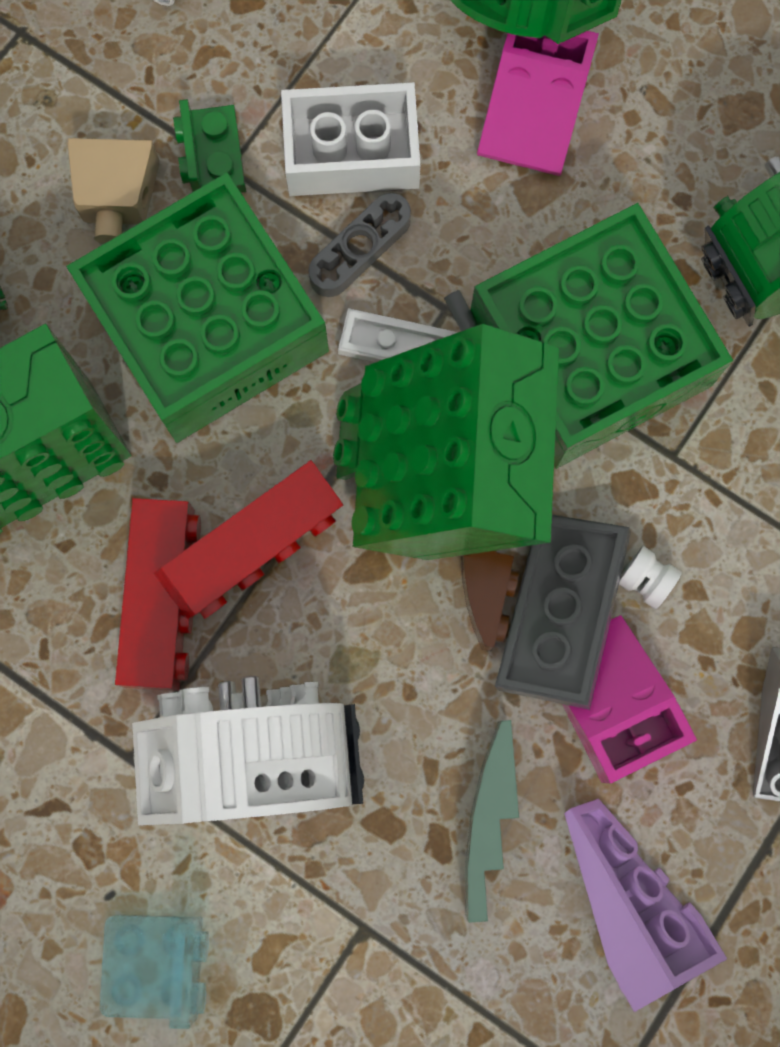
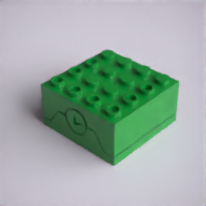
[66,172,329,443]
[470,203,734,469]
[0,323,132,534]
[351,324,559,560]

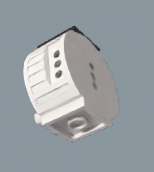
[132,676,364,825]

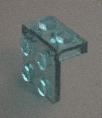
[100,915,209,1029]

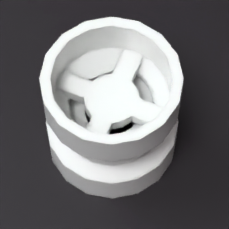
[619,546,682,610]

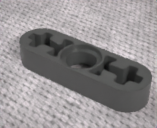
[308,193,411,297]

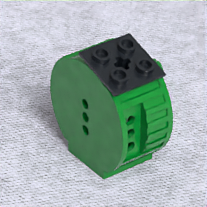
[701,157,780,327]

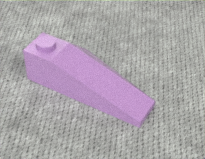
[564,799,727,1012]

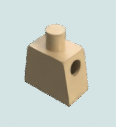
[67,138,159,244]

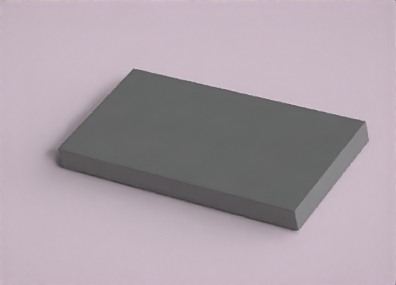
[495,515,631,710]

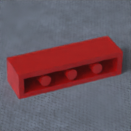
[153,460,344,619]
[115,498,201,691]

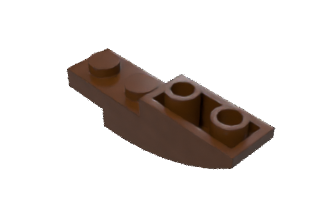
[461,551,519,652]

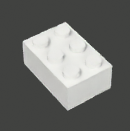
[281,82,420,196]

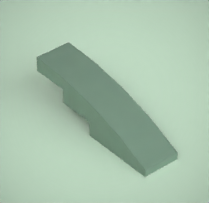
[465,720,519,923]

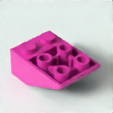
[477,31,599,176]
[562,615,697,784]

